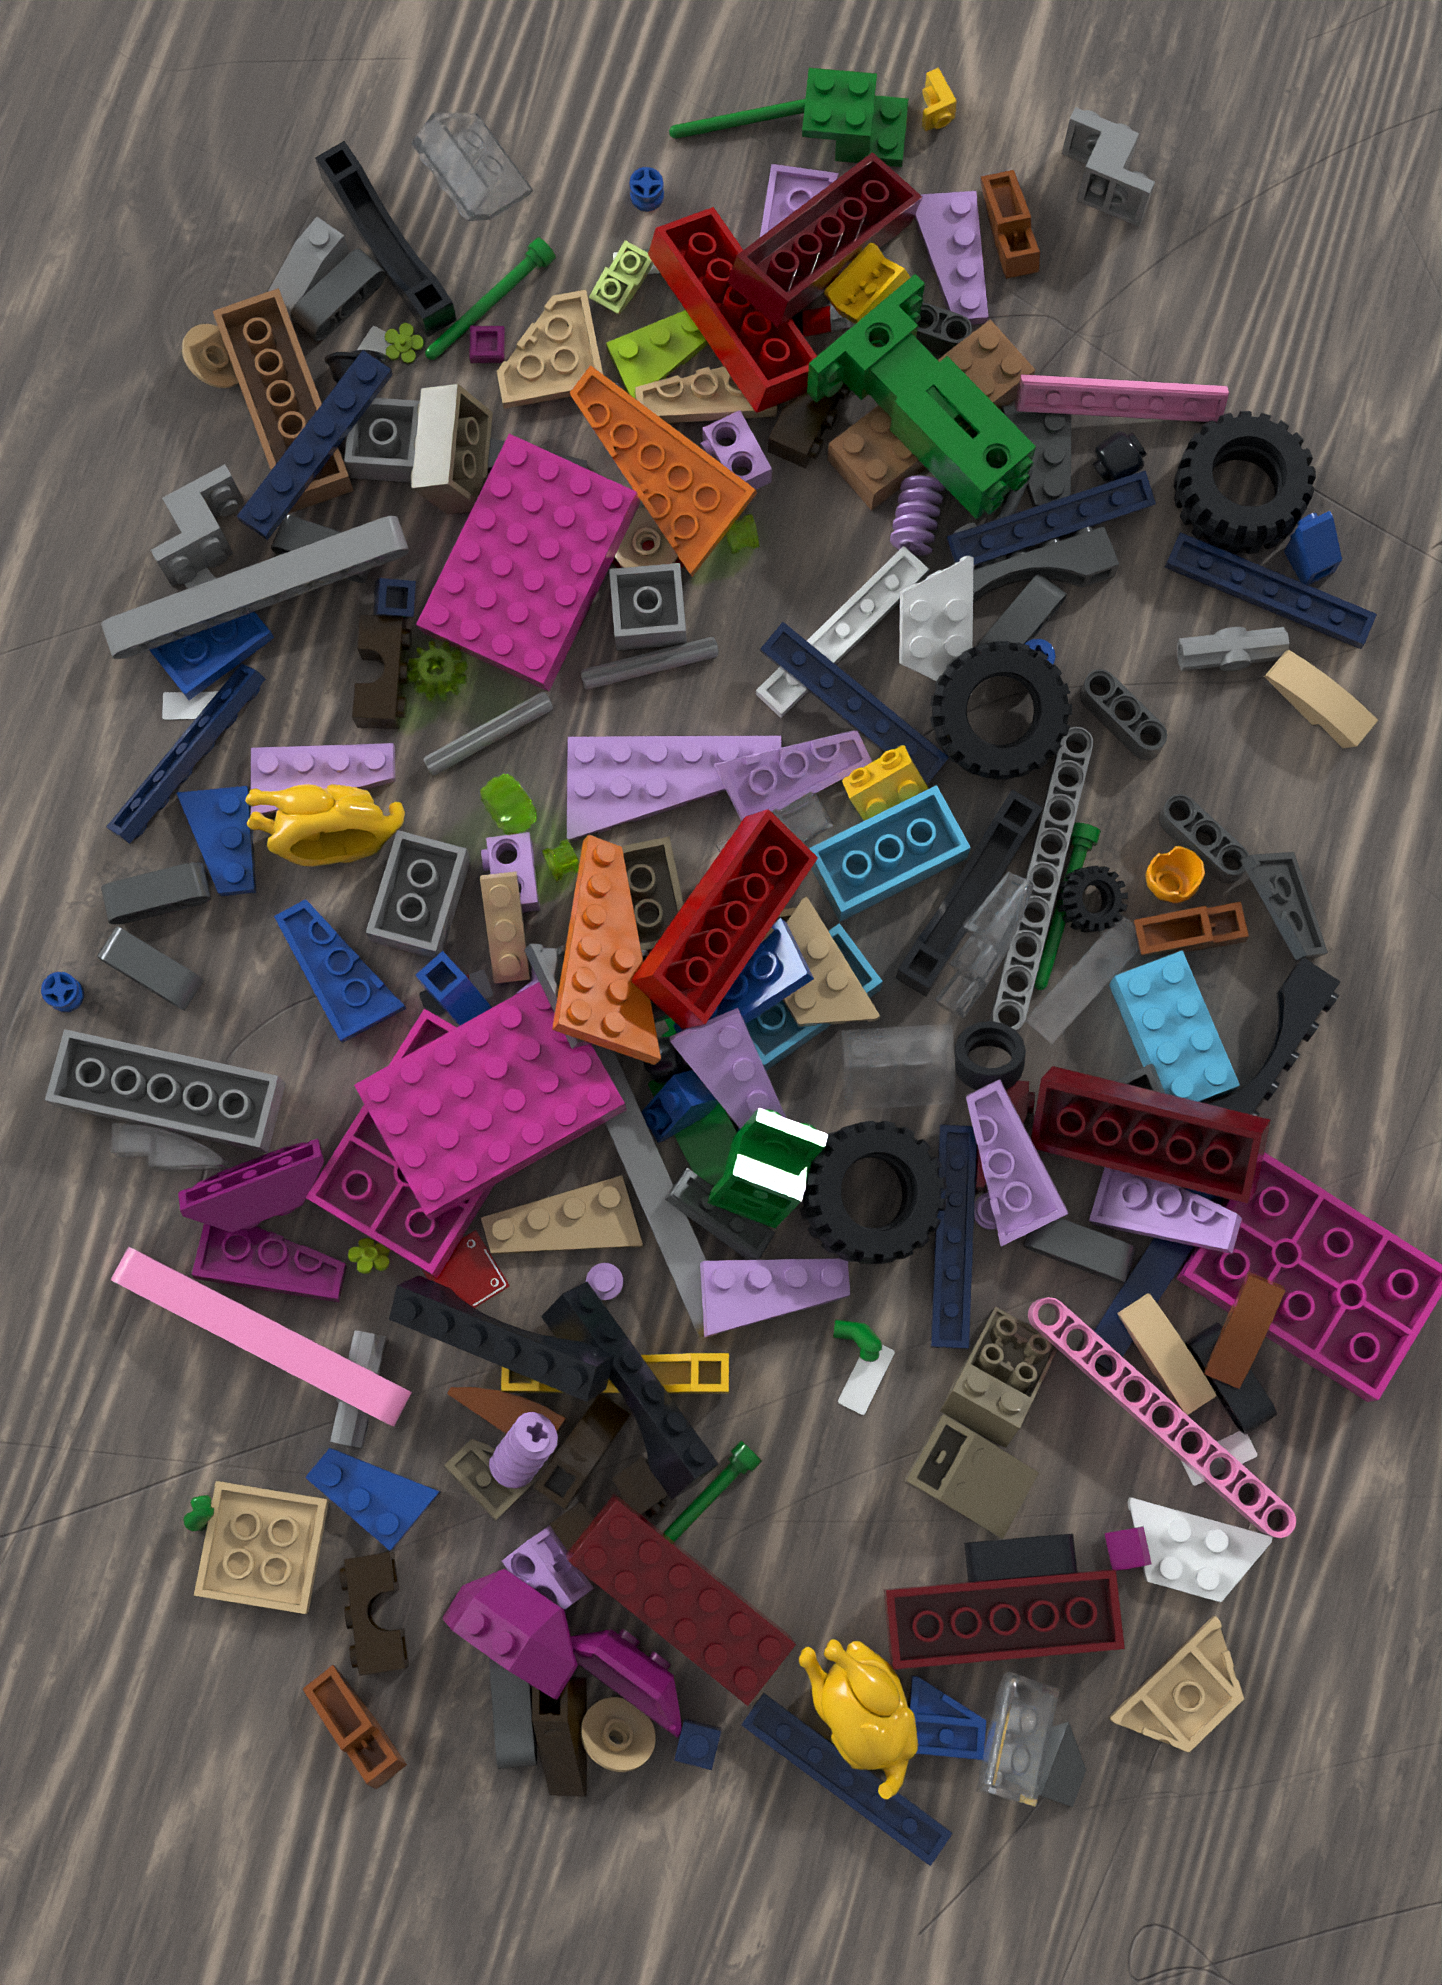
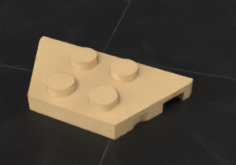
[783,896,880,1027]
[1108,1616,1244,1752]

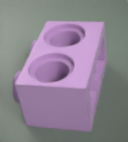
[700,410,772,490]
[481,832,540,913]
[502,1526,594,1610]

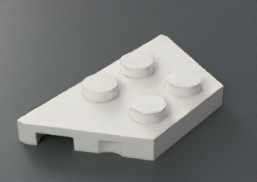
[899,556,974,695]
[1128,1497,1273,1602]

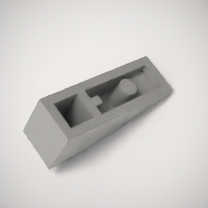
[268,217,349,324]

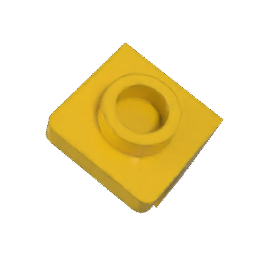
[922,67,957,131]

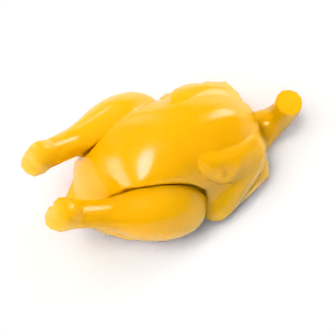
[245,784,405,867]
[799,1639,918,1799]

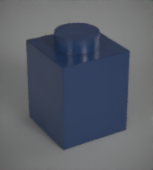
[373,578,416,619]
[674,1718,721,1770]

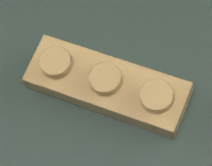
[480,872,530,984]

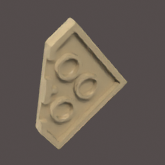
[496,290,603,409]

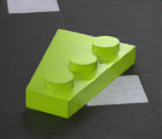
[606,310,708,398]

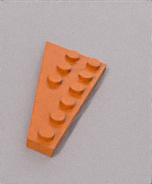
[569,365,757,577]
[552,835,661,1065]

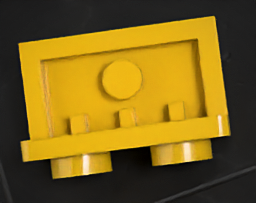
[824,243,911,324]
[842,745,929,821]

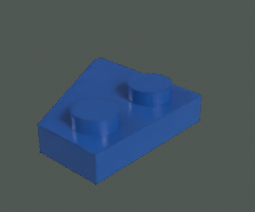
[909,1676,986,1760]

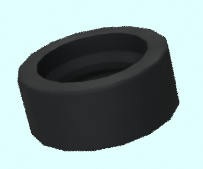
[954,1021,1026,1090]

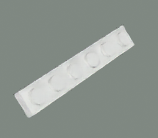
[756,546,929,718]

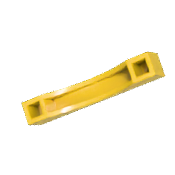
[501,1353,729,1394]

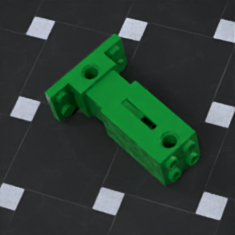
[807,274,1036,520]

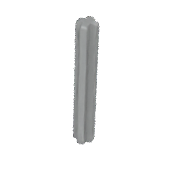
[581,637,719,690]
[424,692,553,775]

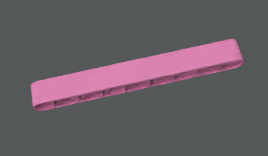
[110,1247,412,1427]
[1028,1297,1296,1538]

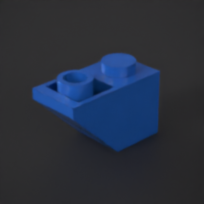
[1284,511,1342,585]
[416,951,492,1026]
[641,1070,719,1143]

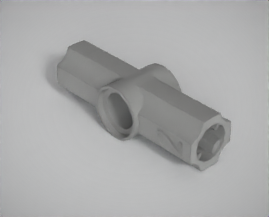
[1177,627,1289,671]
[330,1330,387,1448]

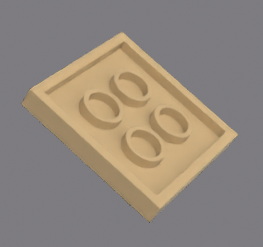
[194,1481,329,1614]

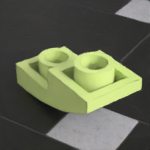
[589,240,654,315]

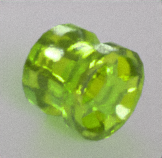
[726,514,760,554]
[541,838,579,883]

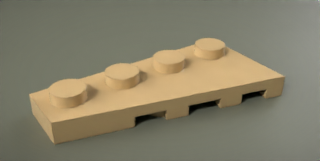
[635,366,777,423]
[481,1175,644,1254]

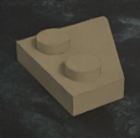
[444,1439,547,1522]

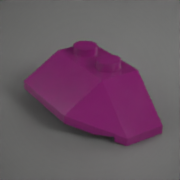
[178,1138,324,1232]
[442,1569,578,1700]
[571,1629,682,1738]

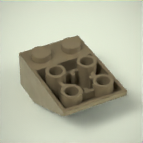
[940,1306,1058,1448]
[903,1414,1039,1539]

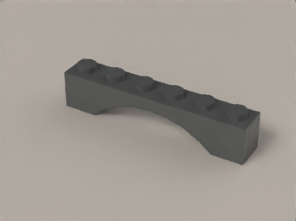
[973,526,1119,604]

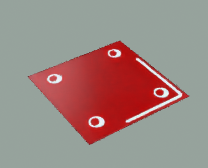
[422,1230,510,1308]

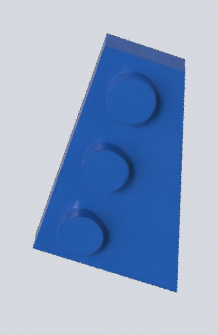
[149,612,274,700]
[176,786,257,896]
[305,1448,440,1551]

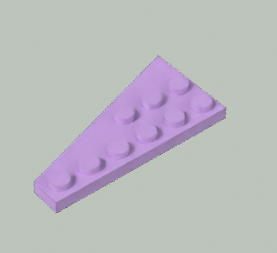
[567,736,781,844]

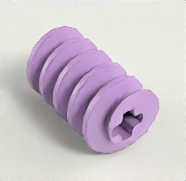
[890,476,945,556]
[489,1412,558,1489]

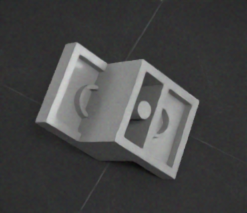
[1062,107,1155,226]
[150,464,245,586]

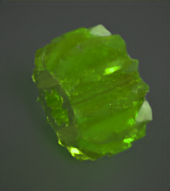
[407,640,468,702]
[480,774,537,835]

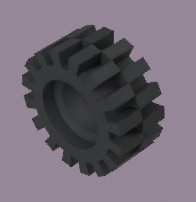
[1056,866,1128,933]

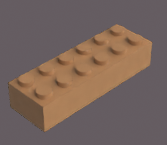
[213,288,354,514]
[827,319,1035,511]

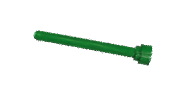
[669,99,805,139]
[425,237,556,360]
[1034,822,1101,991]
[663,1440,762,1542]

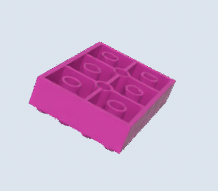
[416,434,641,692]
[354,982,627,1220]
[306,1009,494,1278]
[1176,1152,1442,1402]

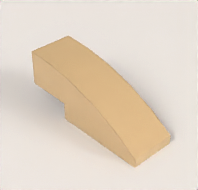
[1264,650,1378,748]
[1117,1293,1217,1415]

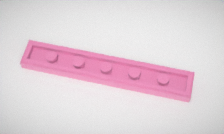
[1015,374,1229,423]

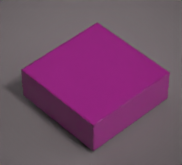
[469,326,505,363]
[1104,1526,1152,1571]

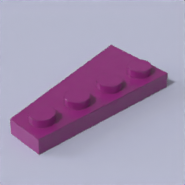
[192,1223,347,1303]

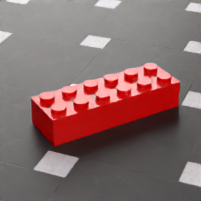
[648,207,817,413]
[631,809,818,1029]

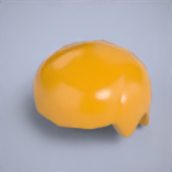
[1145,846,1205,903]

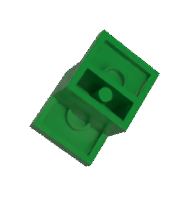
[802,67,909,167]
[707,1108,828,1229]

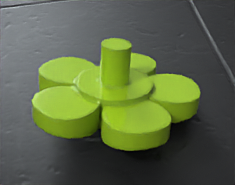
[384,323,424,364]
[348,1238,390,1274]

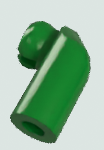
[833,1319,882,1362]
[183,1495,214,1531]

